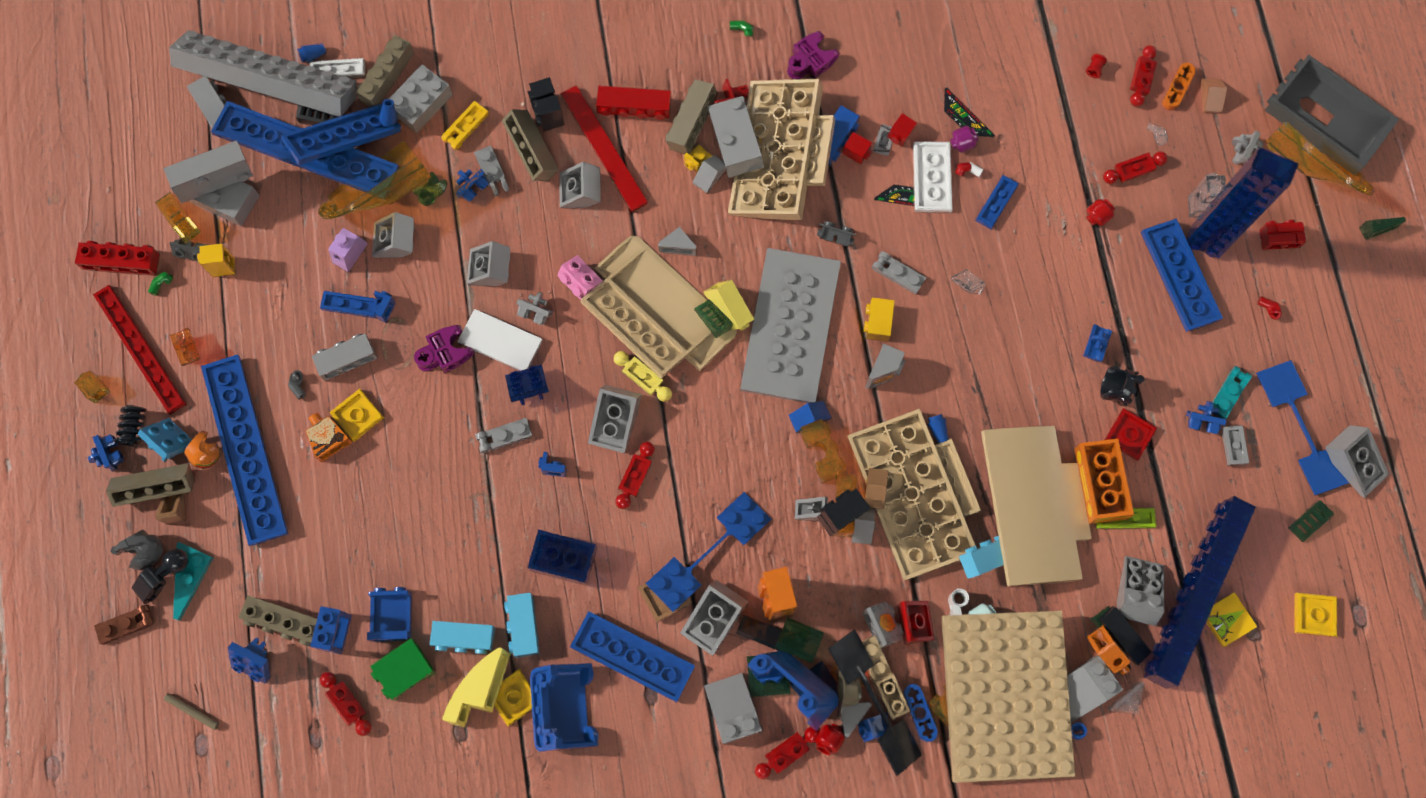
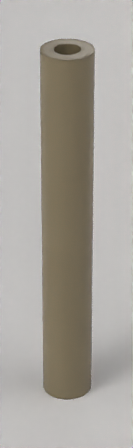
[164,693,219,730]

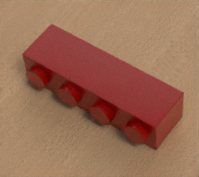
[596,86,671,120]

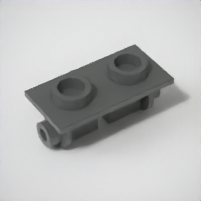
[817,221,856,247]
[170,238,209,262]

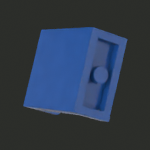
[367,587,412,642]

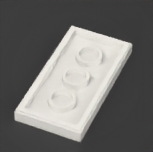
[913,142,952,213]
[457,309,543,373]

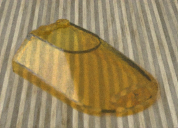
[1266,121,1375,196]
[318,141,431,219]

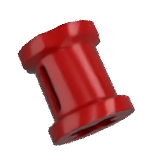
[1085,54,1107,78]

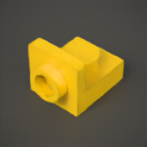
[684,145,712,173]

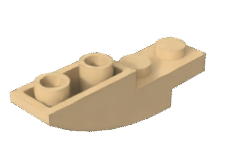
[862,635,910,720]

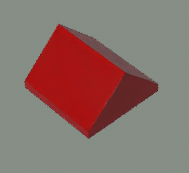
[898,601,935,644]

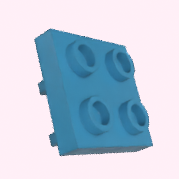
[138,418,192,462]

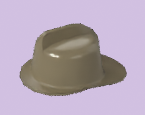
[837,670,862,719]

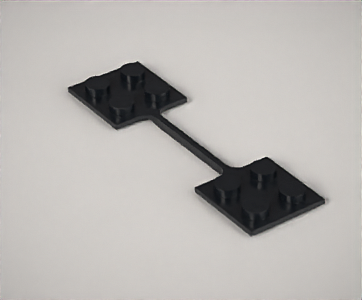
[828,629,922,776]

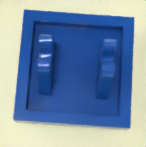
[228,638,270,684]

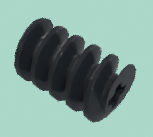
[114,405,147,447]

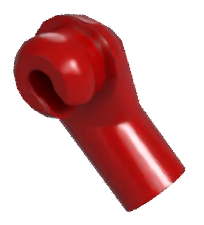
[1257,296,1282,320]

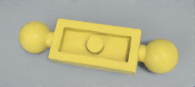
[614,351,672,402]

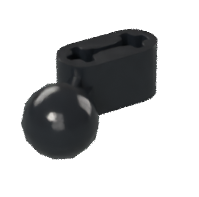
[132,549,189,604]

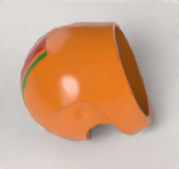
[184,430,220,469]

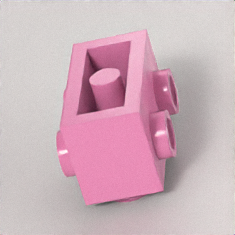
[557,255,603,300]

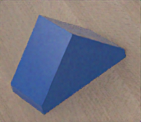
[788,401,831,433]

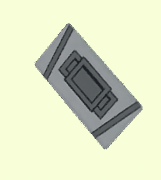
[873,124,892,156]

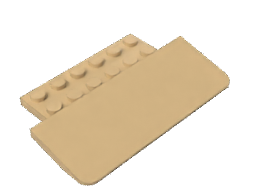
[581,236,737,379]

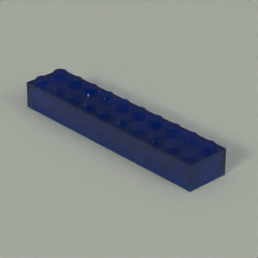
[1186,147,1299,258]
[1144,496,1256,689]

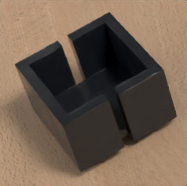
[527,77,564,131]
[817,488,870,537]

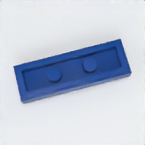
[975,175,1019,229]
[320,291,380,319]

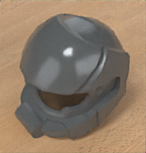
[111,530,163,571]

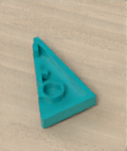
[173,542,214,621]

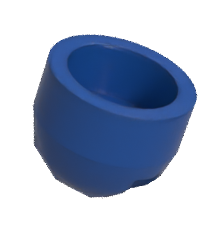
[1071,722,1087,740]

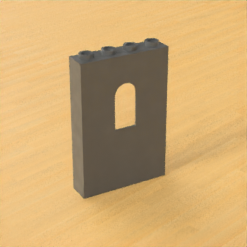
[1265,55,1399,176]

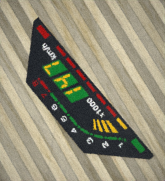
[944,87,995,137]
[874,184,914,206]

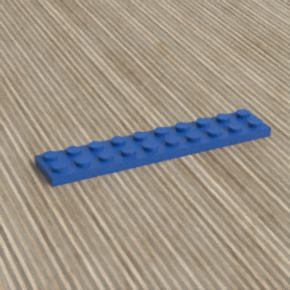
[211,101,399,199]
[201,354,289,547]

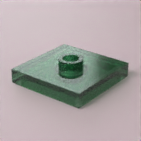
[775,617,824,663]

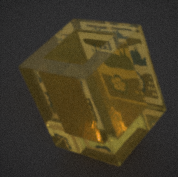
[74,370,110,404]

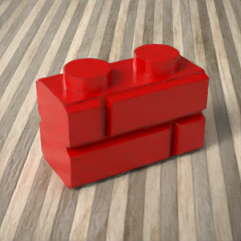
[1259,219,1306,250]

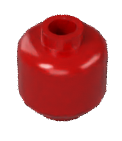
[1086,199,1115,226]
[815,723,845,756]

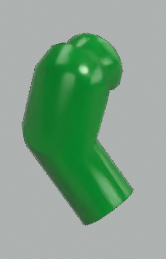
[730,20,754,36]
[148,272,173,296]

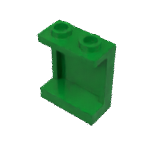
[370,638,436,701]

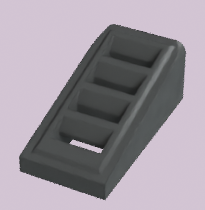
[296,104,337,125]

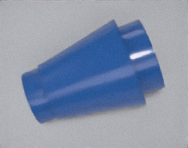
[297,43,326,63]
[379,99,398,127]
[928,414,949,443]

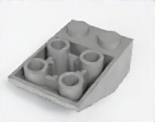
[1117,556,1164,626]

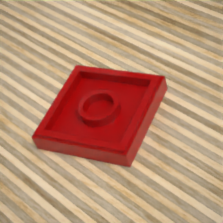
[1104,408,1157,461]

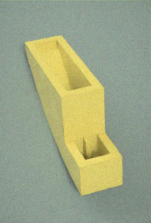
[442,648,511,727]

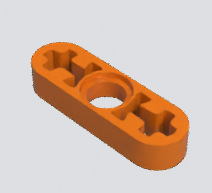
[1162,62,1196,110]

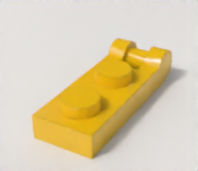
[441,101,489,150]

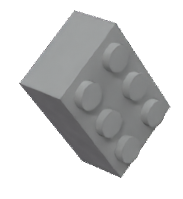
[389,64,453,133]

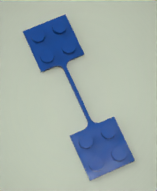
[1256,360,1349,496]
[646,492,771,612]

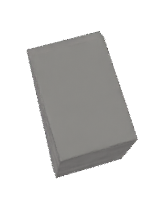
[692,155,726,193]
[658,227,696,256]
[795,497,828,521]
[851,508,875,545]
[840,702,872,738]

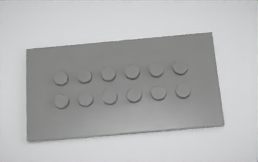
[740,248,841,403]

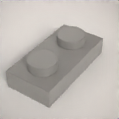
[1221,425,1249,466]

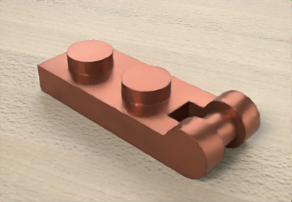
[94,604,155,645]

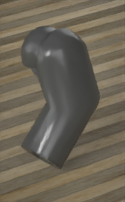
[288,370,306,400]

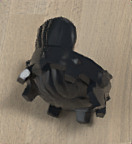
[1100,366,1145,406]

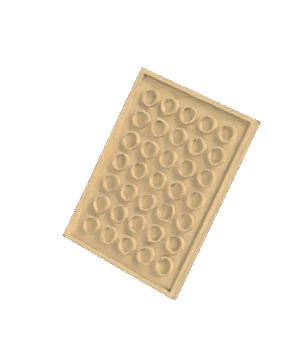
[941,611,1075,783]

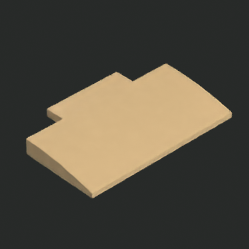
[728,79,836,220]
[847,409,981,581]
[981,426,1092,586]

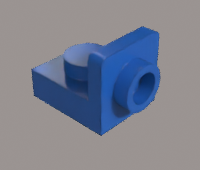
[374,291,396,323]
[538,452,567,477]
[858,713,889,742]

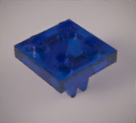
[505,364,549,405]

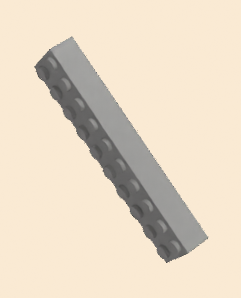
[169,30,357,117]

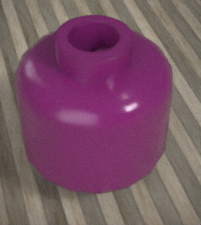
[950,125,979,153]

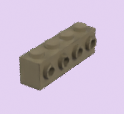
[356,35,414,107]
[665,79,718,155]
[502,109,559,181]
[106,463,195,507]
[238,595,323,647]

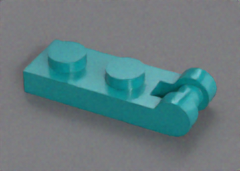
[1212,365,1252,419]

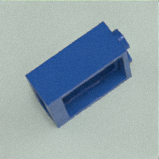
[310,606,352,655]

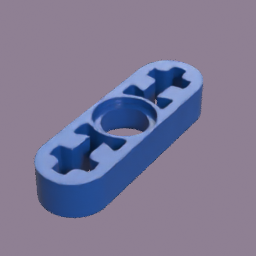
[903,684,938,742]

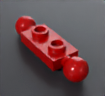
[1130,45,1157,107]
[1103,151,1168,184]
[615,442,655,509]
[319,672,372,736]
[755,726,819,780]

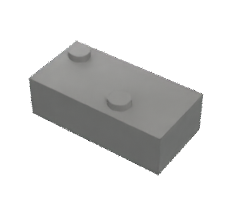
[708,96,764,178]
[163,140,253,204]
[170,157,260,226]

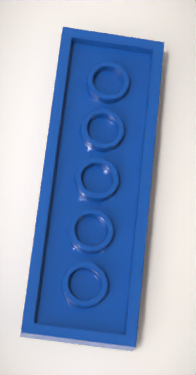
[281,103,401,165]
[1140,218,1223,332]
[570,611,695,702]

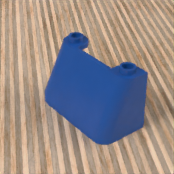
[748,650,839,731]
[530,663,599,751]

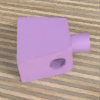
[328,228,368,272]

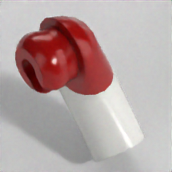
[955,162,984,177]

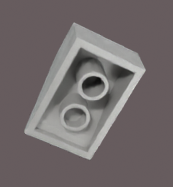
[588,385,642,453]
[1325,425,1389,497]
[680,580,749,656]
[1067,655,1123,723]
[704,673,762,744]

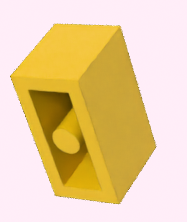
[197,244,235,277]
[863,297,894,342]

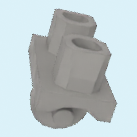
[1232,130,1264,166]
[516,292,554,325]

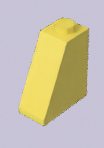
[703,280,754,331]

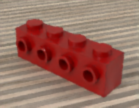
[75,241,160,275]

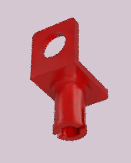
[714,79,749,104]

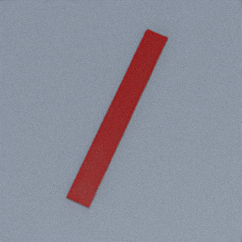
[560,85,648,212]
[93,285,187,415]

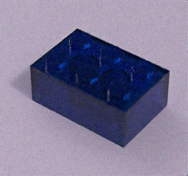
[527,529,597,586]

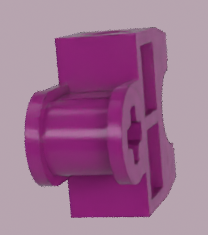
[787,31,840,80]
[414,325,474,374]

